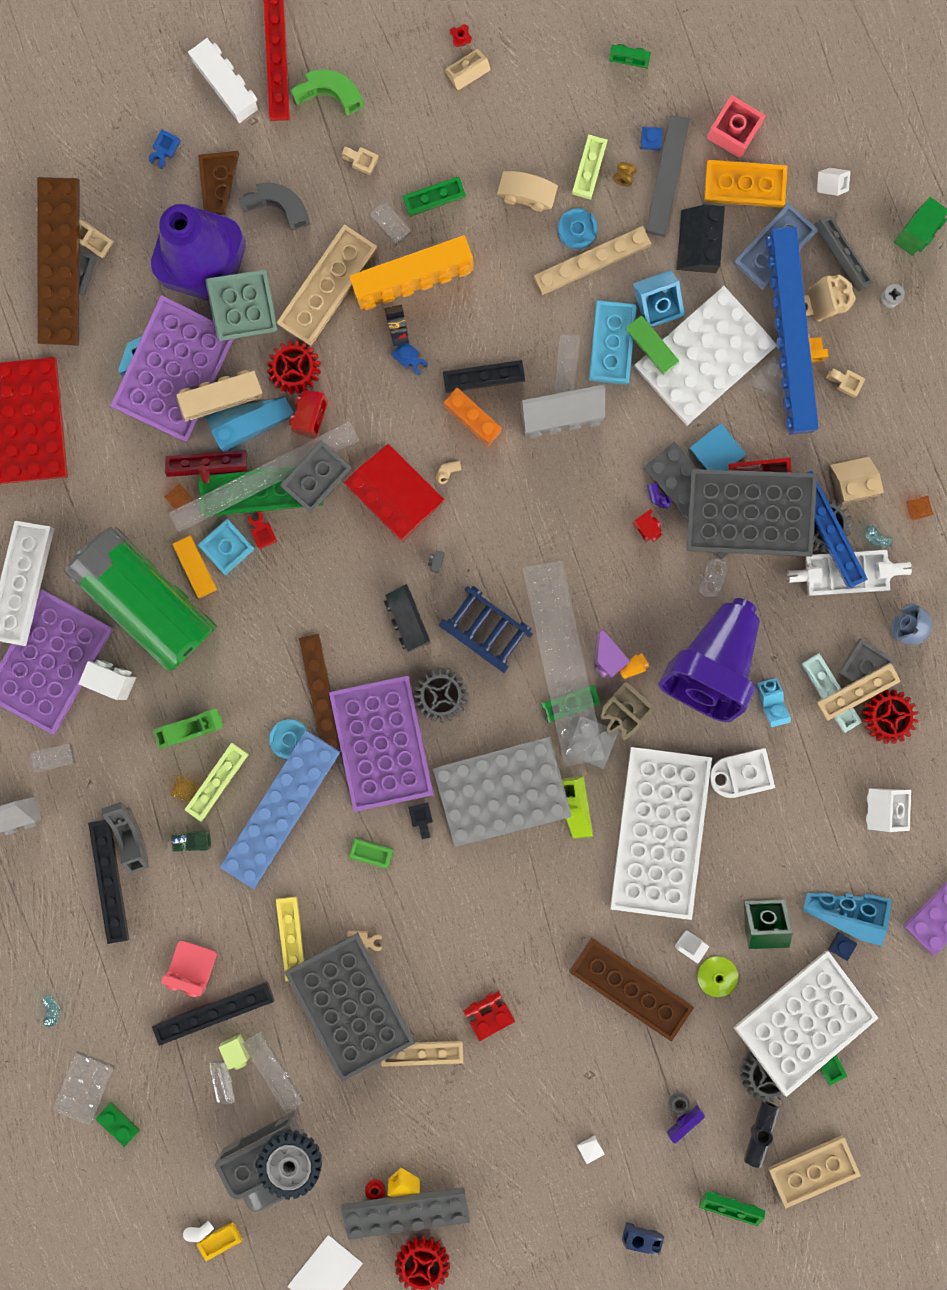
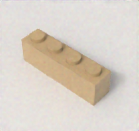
[176,370,263,422]

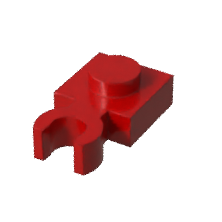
[248,511,278,550]

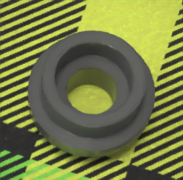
[669,1093,690,1114]

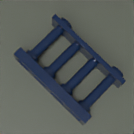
[439,586,533,673]

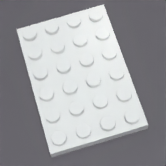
[634,286,777,426]
[734,951,878,1097]

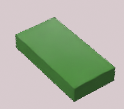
[349,838,394,869]

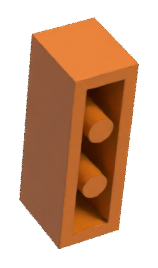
[444,388,502,447]

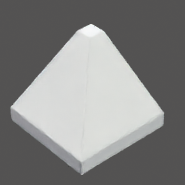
[577,1135,605,1164]

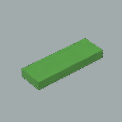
[625,315,679,375]

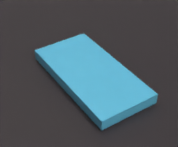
[588,300,637,385]

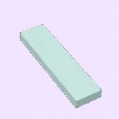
[801,653,862,733]

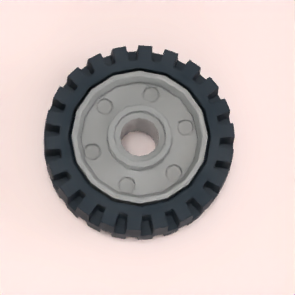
[257,1130,322,1200]

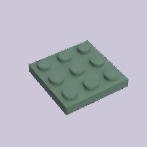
[205,270,278,341]

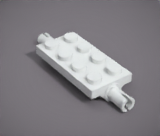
[787,550,912,596]

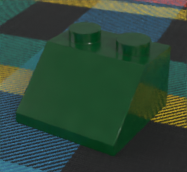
[744,900,793,949]

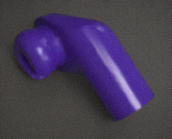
[647,483,672,508]

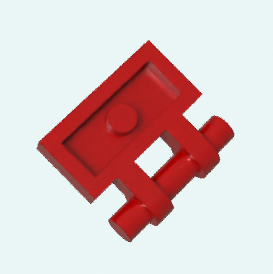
[463,991,515,1041]

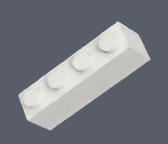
[188,38,258,123]

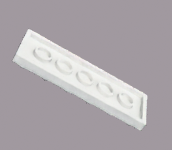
[0,521,54,646]

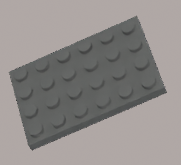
[687,469,817,557]
[284,932,415,1082]

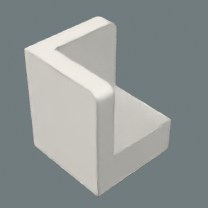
[817,168,850,196]
[675,930,709,963]

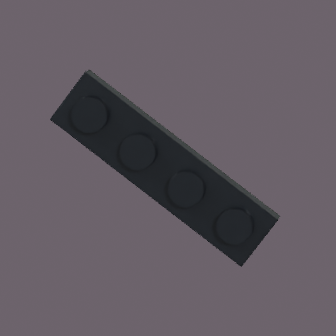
[443,360,525,393]

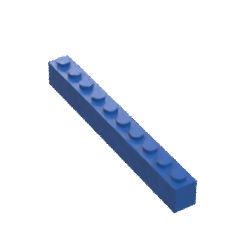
[766,227,819,435]

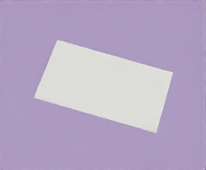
[287,1235,363,1290]

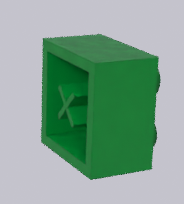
[894,196,947,256]

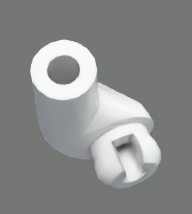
[183,1221,214,1242]

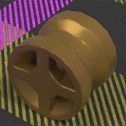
[613,162,637,187]

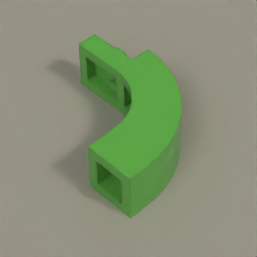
[291,70,364,116]
[153,708,223,750]

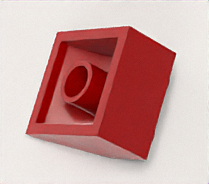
[289,390,328,439]

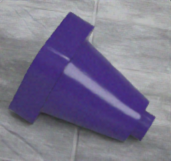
[151,204,246,301]
[658,598,760,722]

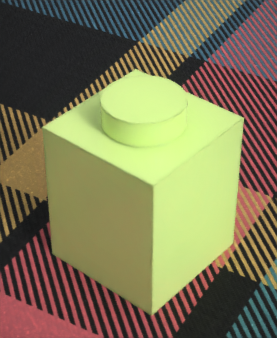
[218,1034,250,1070]

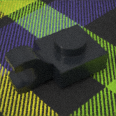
[408,802,433,840]

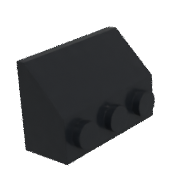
[676,204,725,273]
[384,584,431,652]

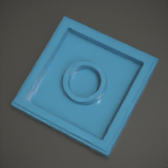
[689,423,746,470]

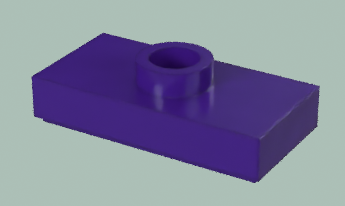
[667,1105,705,1144]

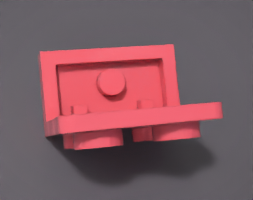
[161,940,217,997]

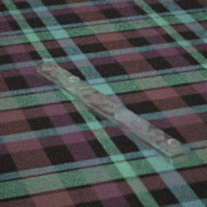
[169,421,360,532]

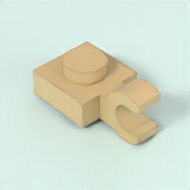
[342,147,379,176]
[826,368,865,398]

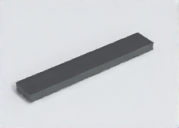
[646,115,690,237]

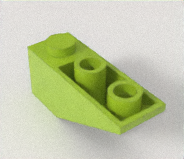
[562,776,593,839]

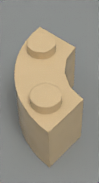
[497,171,558,212]

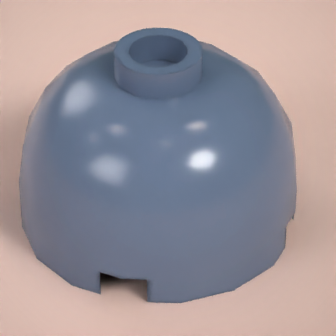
[891,604,933,645]

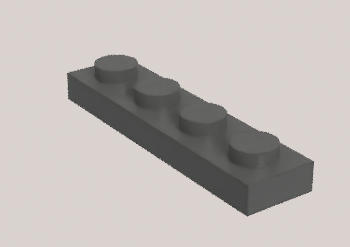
[815,216,874,292]

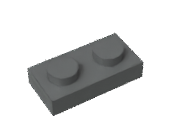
[79,251,97,296]

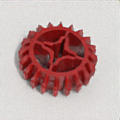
[267,340,321,395]
[862,689,918,744]
[395,1235,450,1290]

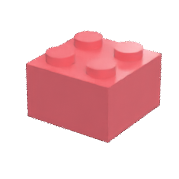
[706,95,766,159]

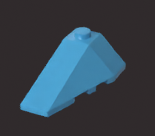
[205,397,294,451]
[803,893,892,946]

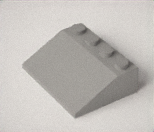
[520,385,605,438]
[0,797,42,836]

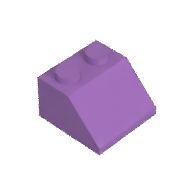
[594,630,630,678]

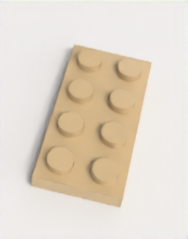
[767,1135,861,1209]

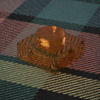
[164,483,194,512]
[906,496,933,521]

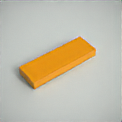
[172,535,217,599]

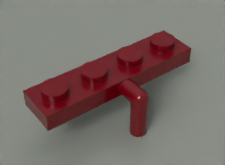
[165,450,247,484]

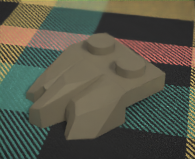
[601,681,656,740]

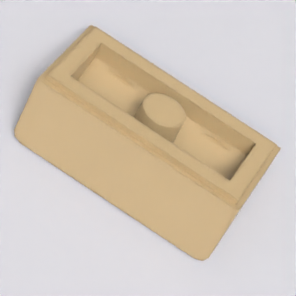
[445,49,490,90]

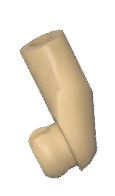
[436,460,461,484]

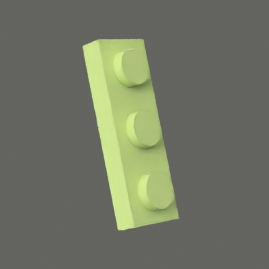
[572,135,608,200]

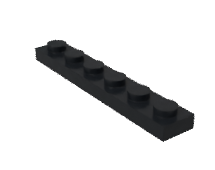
[88,820,129,944]
[152,981,275,1046]

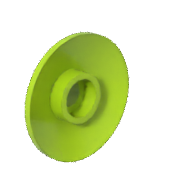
[697,956,738,997]

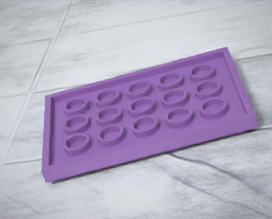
[110,295,233,442]
[0,589,114,735]
[329,676,434,812]

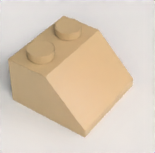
[829,457,884,504]

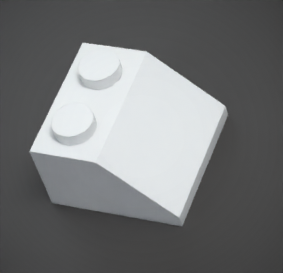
[866,788,911,832]

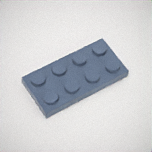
[733,203,818,290]

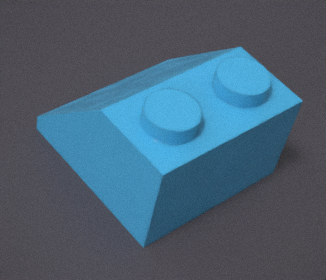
[633,270,685,327]

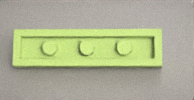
[185,743,249,821]

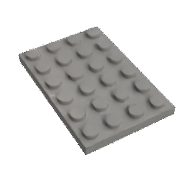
[433,737,572,847]

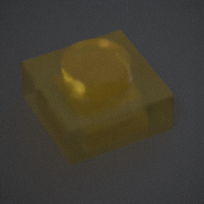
[171,776,198,802]

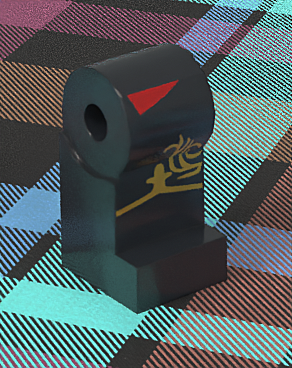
[384,304,409,346]

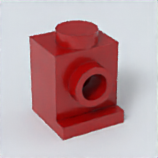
[632,509,663,542]

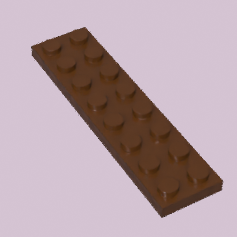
[37,177,80,346]

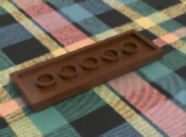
[569,937,694,1042]

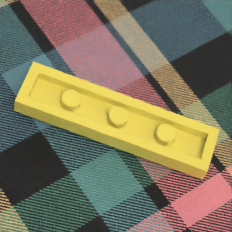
[276,896,305,981]

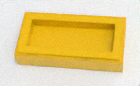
[196,1221,243,1262]

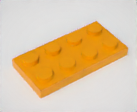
[704,160,788,208]

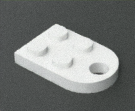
[709,748,775,798]

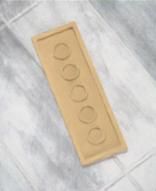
[277,224,378,347]

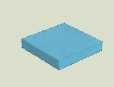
[197,518,255,576]

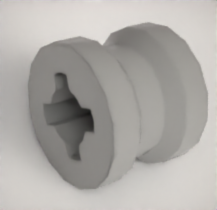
[880,284,905,308]

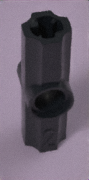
[744,1101,780,1168]

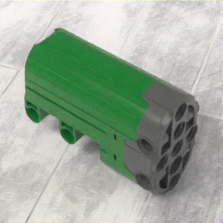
[64,527,217,671]

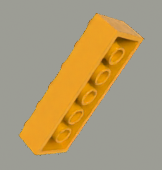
[349,235,473,310]

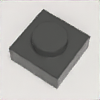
[428,550,444,574]

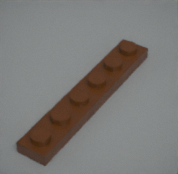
[299,634,341,752]

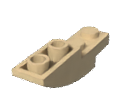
[36,208,115,258]

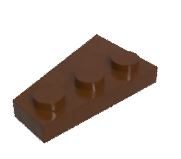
[198,151,239,215]

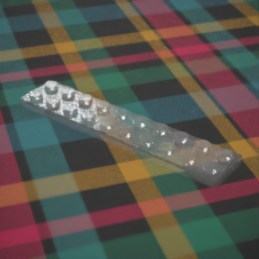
[523,560,605,767]

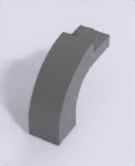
[239,183,311,231]
[101,802,149,874]

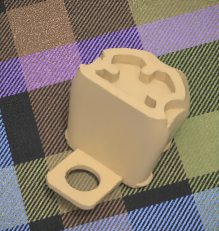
[804,275,856,322]

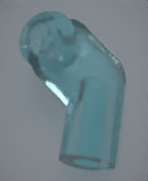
[865,524,893,547]
[42,995,60,1027]

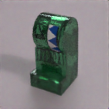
[171,830,211,852]

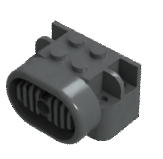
[214,1110,305,1212]

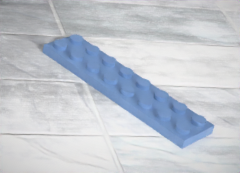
[220,730,341,889]

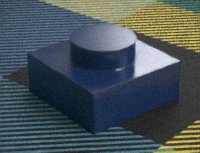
[828,932,857,961]

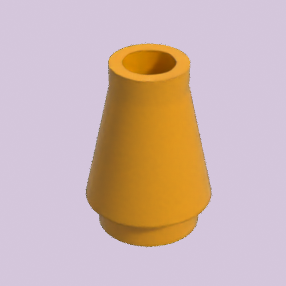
[619,653,650,679]

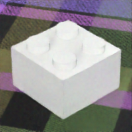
[79,659,136,700]

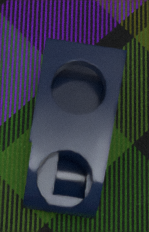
[622,1222,664,1255]

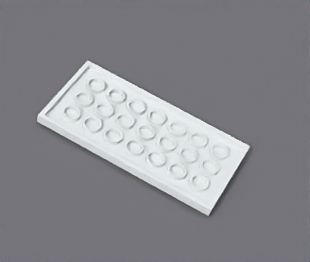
[610,747,712,920]

